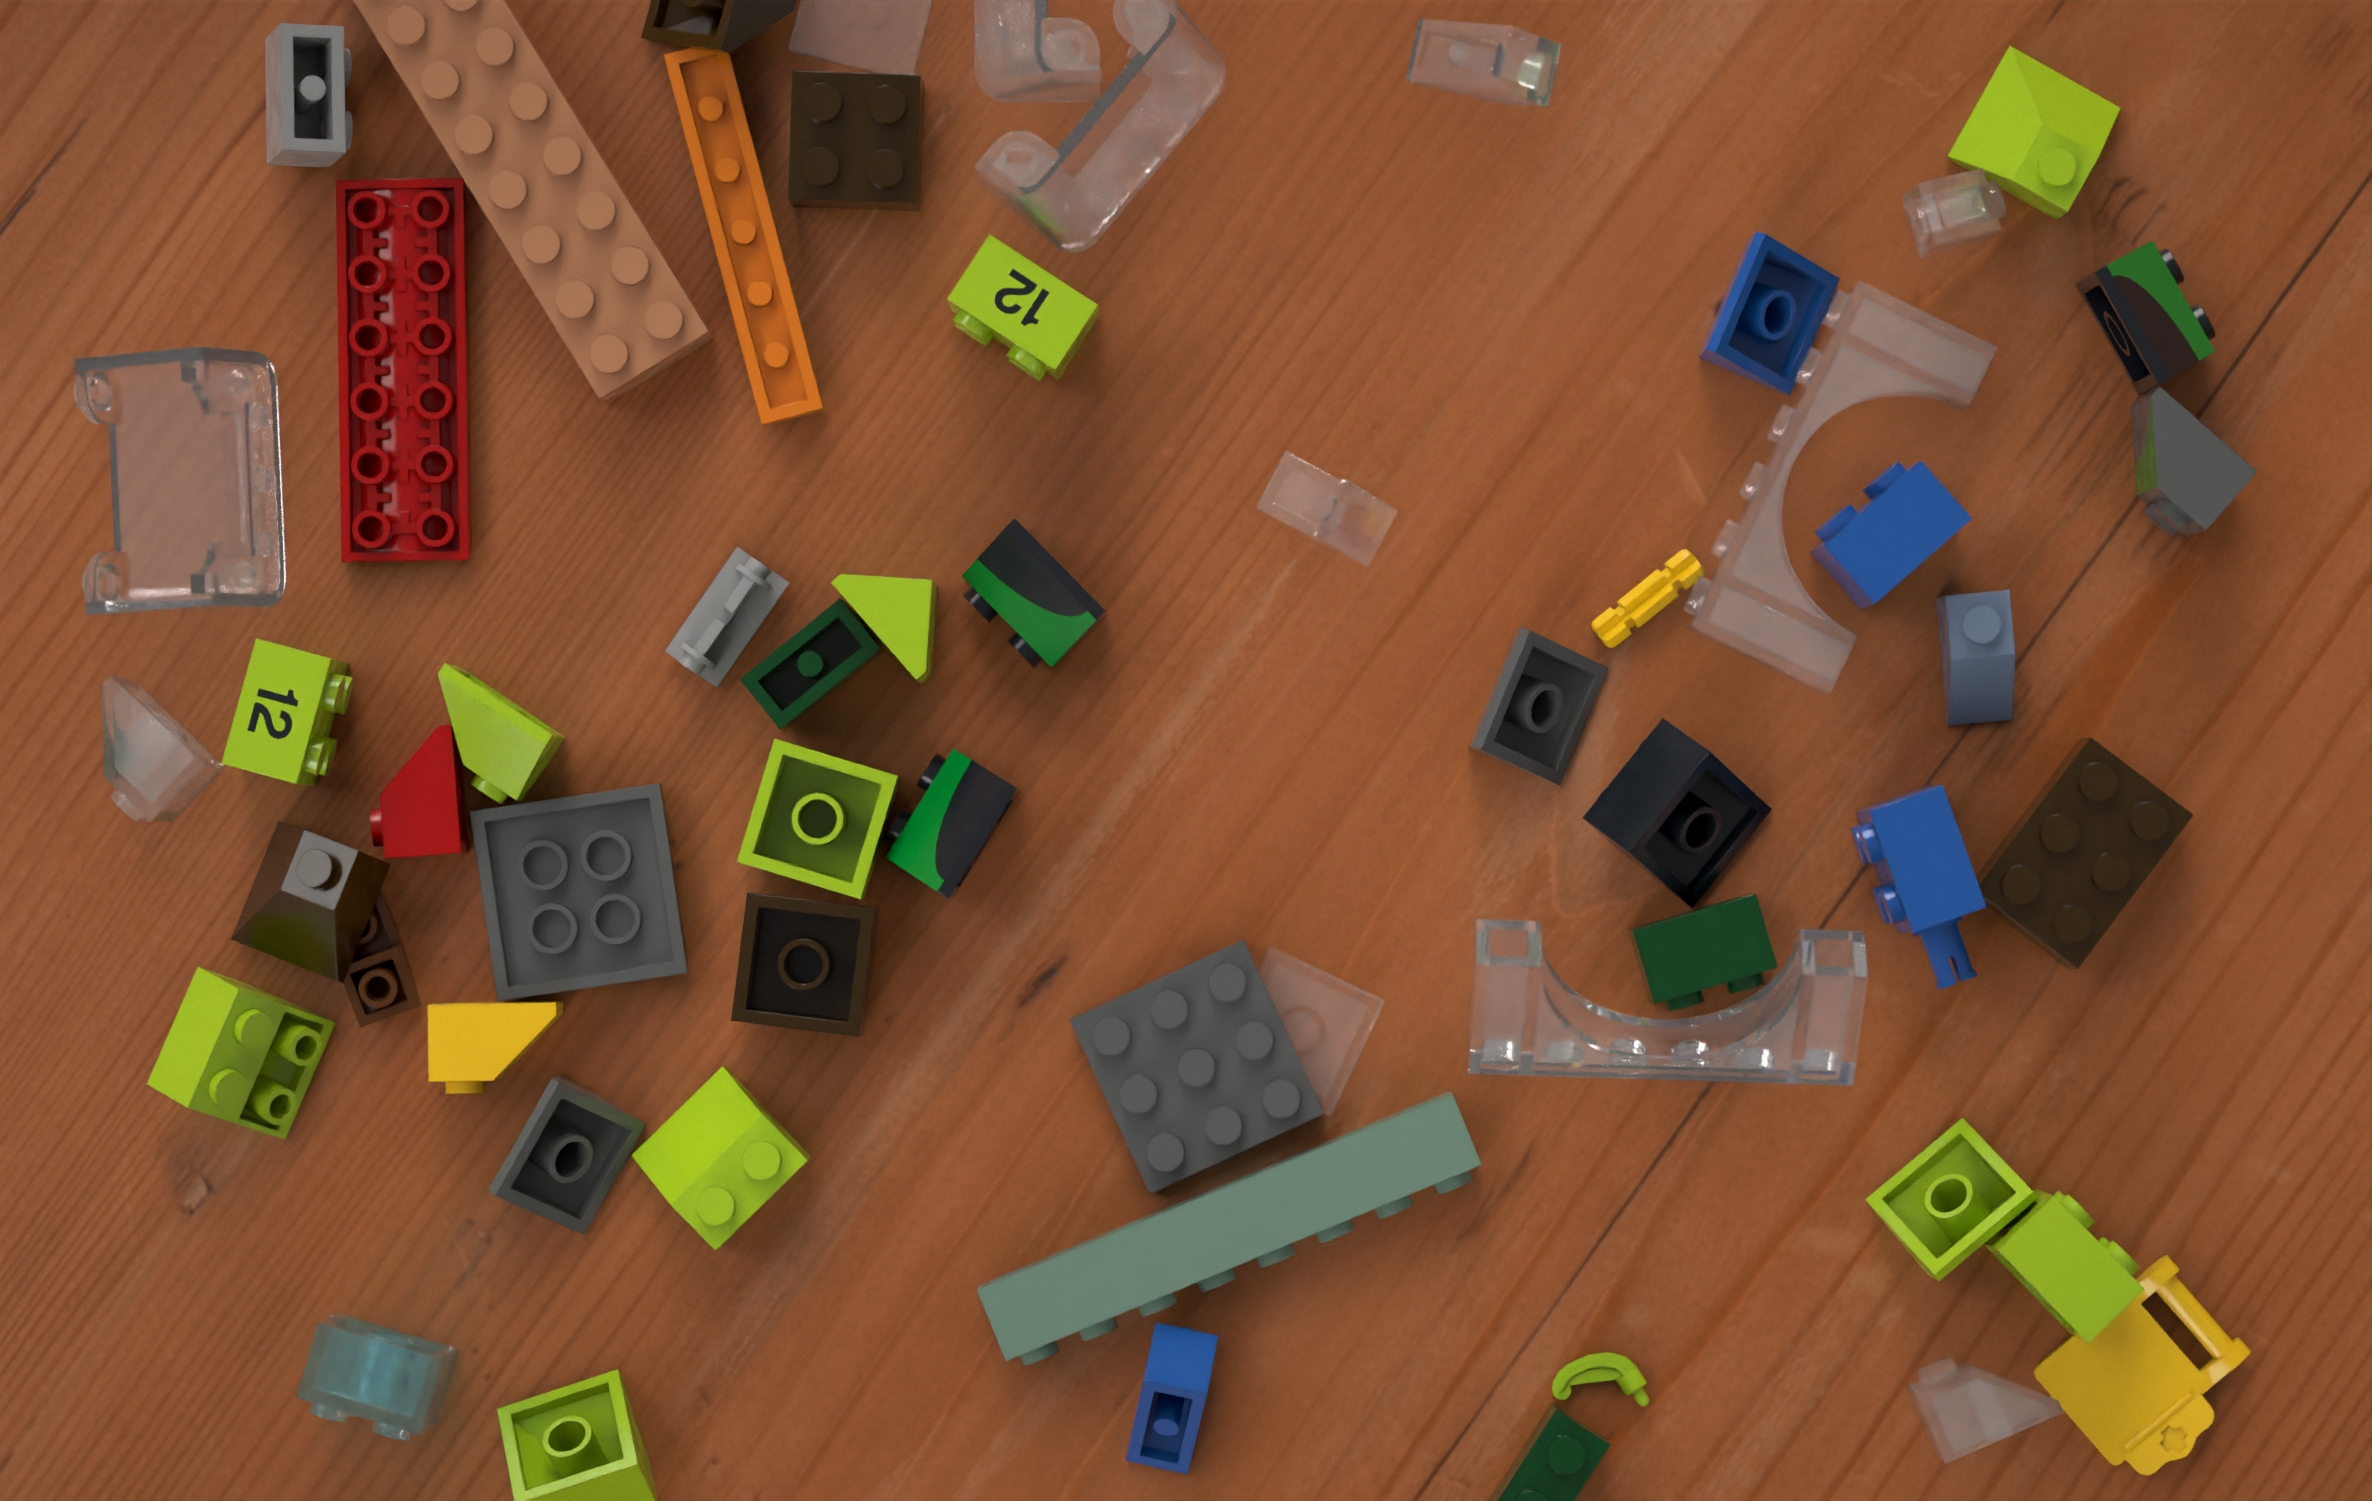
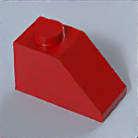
[370,725,469,859]

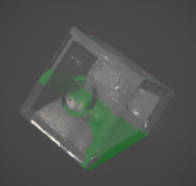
[102,676,225,822]

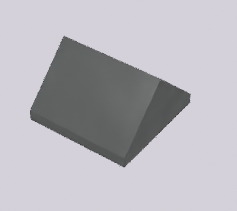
[1468,627,1608,786]
[488,1075,646,1235]

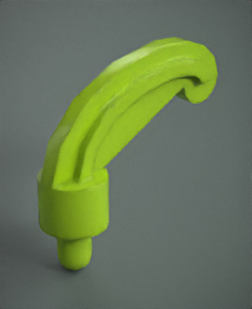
[1552,1352,1650,1407]

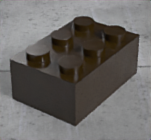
[1976,737,2193,969]

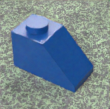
[1126,1322,1218,1474]

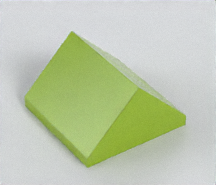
[831,574,937,683]
[1865,1118,2038,1281]

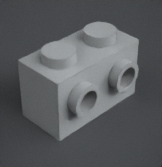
[265,23,353,168]

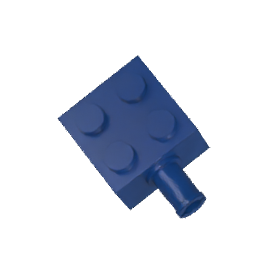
[1850,785,1987,989]

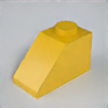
[428,1001,563,1094]

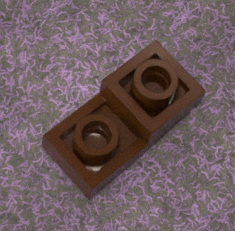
[343,887,421,1027]

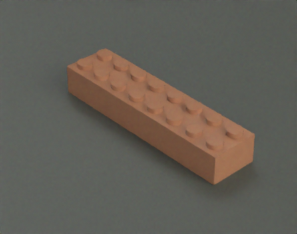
[353,0,714,405]

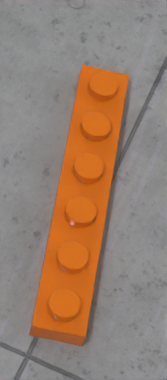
[664,48,825,426]

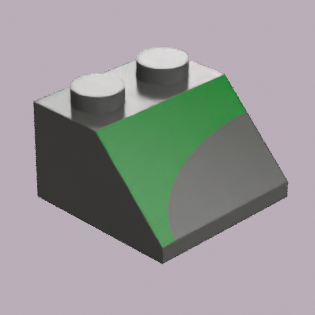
[2131,386,2257,537]

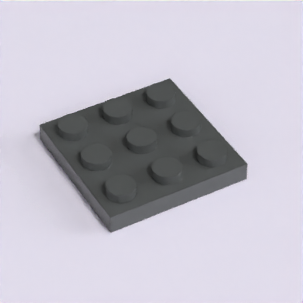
[470,783,690,1001]
[1070,939,1324,1194]

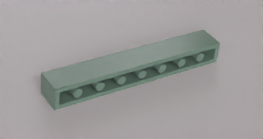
[977,1091,1482,1366]

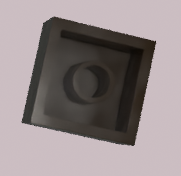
[788,70,924,211]
[731,892,879,1037]

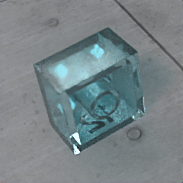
[296,1313,459,1441]

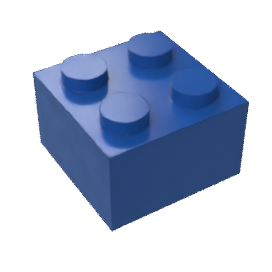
[1810,460,1972,609]

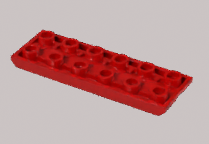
[336,178,472,563]

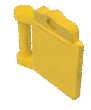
[2033,1255,2251,1476]

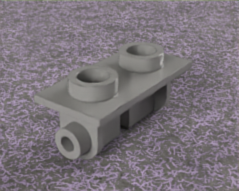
[665,547,790,688]

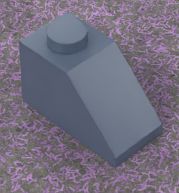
[1936,590,2015,726]

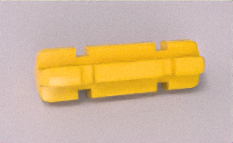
[1591,549,1705,648]

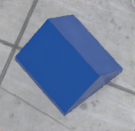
[1699,231,1840,395]

